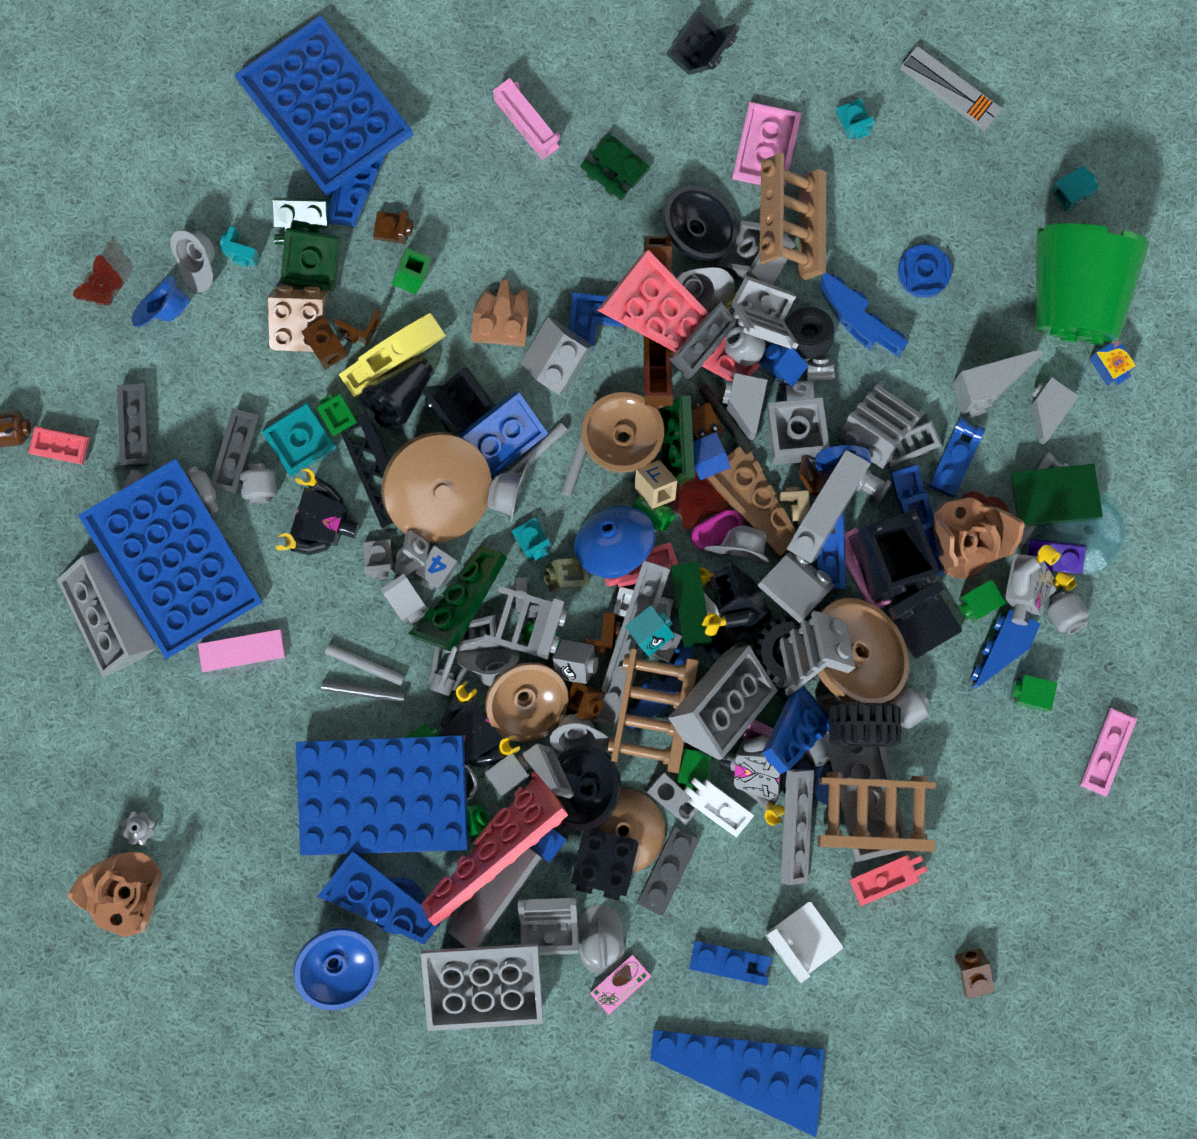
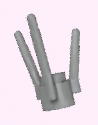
[428,646,468,696]

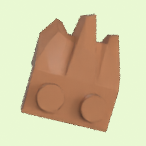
[471,279,530,347]

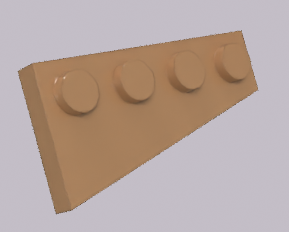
[706,446,796,558]

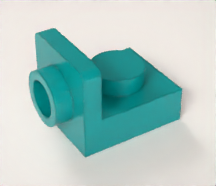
[835,99,875,139]
[511,518,552,561]

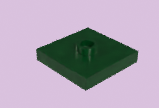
[280,228,341,291]

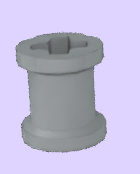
[856,469,891,503]

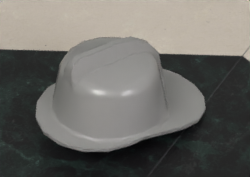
[170,230,215,293]
[676,267,735,311]
[487,459,530,523]
[704,526,770,563]
[457,647,520,686]
[550,714,612,757]
[578,905,625,974]

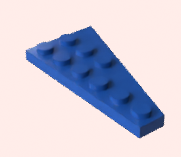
[650,1029,824,1137]

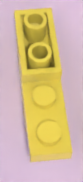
[339,313,446,397]

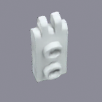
[684,777,754,838]

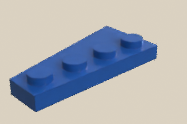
[329,155,386,227]
[762,685,829,774]

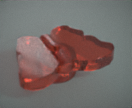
[73,255,124,306]
[678,481,729,530]

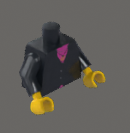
[275,468,359,555]
[700,562,771,636]
[441,681,520,767]

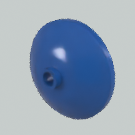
[574,505,655,577]
[293,928,379,1010]

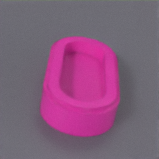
[691,510,743,550]

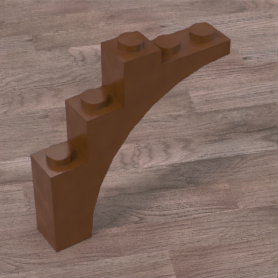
[643,236,673,408]

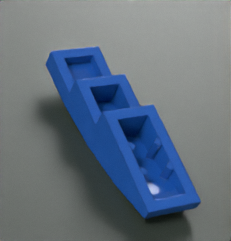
[889,464,945,578]

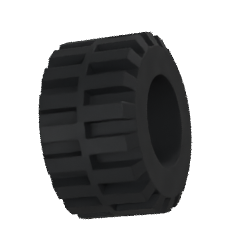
[753,617,816,689]
[829,703,901,747]

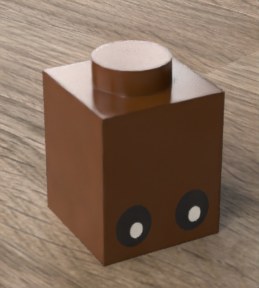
[691,402,724,441]

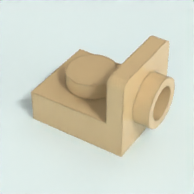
[779,487,810,528]

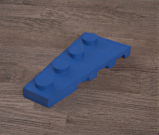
[317,851,443,944]

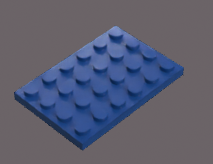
[234,15,414,196]
[78,459,263,659]
[296,735,469,855]

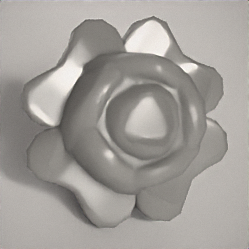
[121,812,155,845]

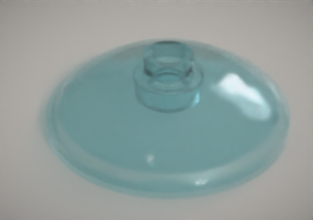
[1042,497,1125,575]

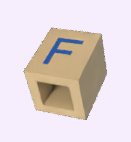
[635,460,677,509]

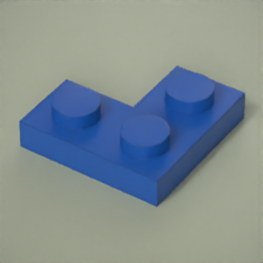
[569,293,624,351]

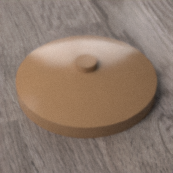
[381,432,492,543]
[818,598,909,703]

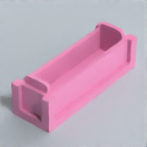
[493,78,560,160]

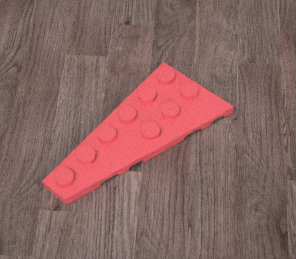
[597,250,759,381]
[421,771,568,926]

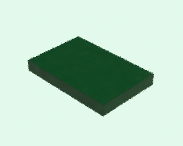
[660,395,695,487]
[1010,463,1103,527]

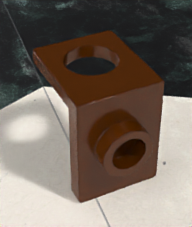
[333,309,383,346]
[301,317,348,370]
[799,455,835,497]

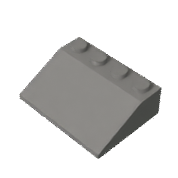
[420,943,543,1031]

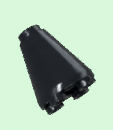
[358,356,433,428]

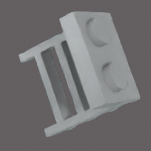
[729,276,799,349]
[838,382,925,469]
[483,586,568,660]
[777,611,856,696]
[518,898,579,955]

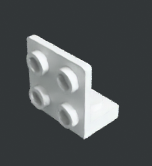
[764,902,843,983]

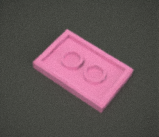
[732,102,801,189]

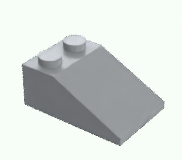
[952,349,1043,417]

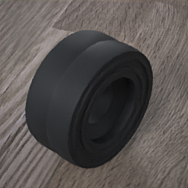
[786,307,834,359]

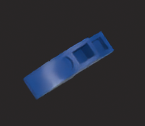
[819,272,908,357]
[626,638,697,730]

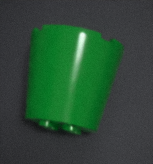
[1035,223,1149,345]

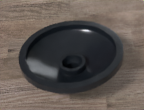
[662,185,738,261]
[556,745,621,831]

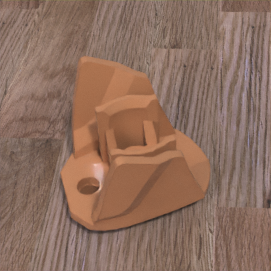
[933,497,1025,579]
[68,852,163,937]

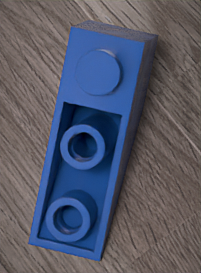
[970,609,1041,689]

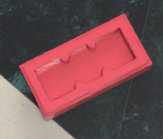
[28,426,90,465]

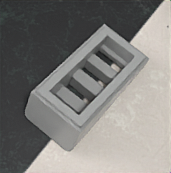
[889,421,943,468]
[444,615,503,653]
[522,743,574,798]

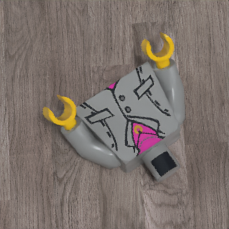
[1006,545,1077,625]
[720,735,785,826]

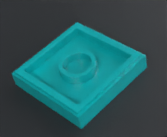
[261,402,337,478]

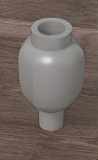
[185,466,220,515]

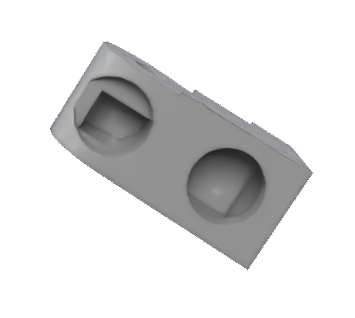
[645,772,698,825]

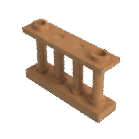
[759,152,826,280]
[607,649,699,773]
[817,772,936,852]

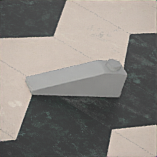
[787,450,871,563]

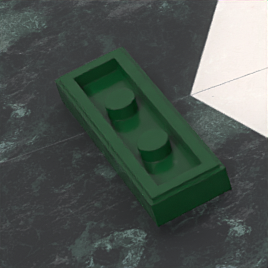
[671,561,712,648]

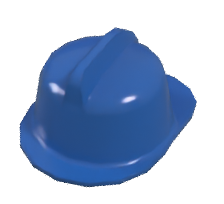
[132,275,190,327]

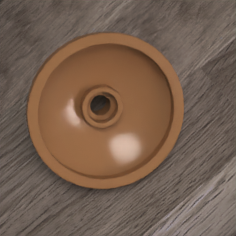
[582,392,664,473]
[485,663,568,742]
[581,789,665,873]

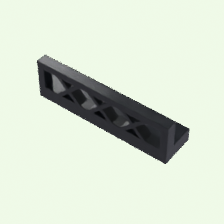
[341,412,394,528]

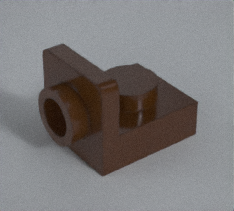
[373,210,413,244]

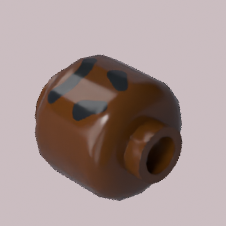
[0,411,31,447]

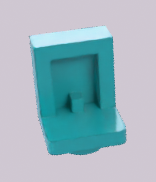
[220,225,260,268]

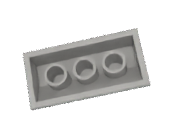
[57,552,156,677]
[668,645,778,760]
[447,848,543,948]

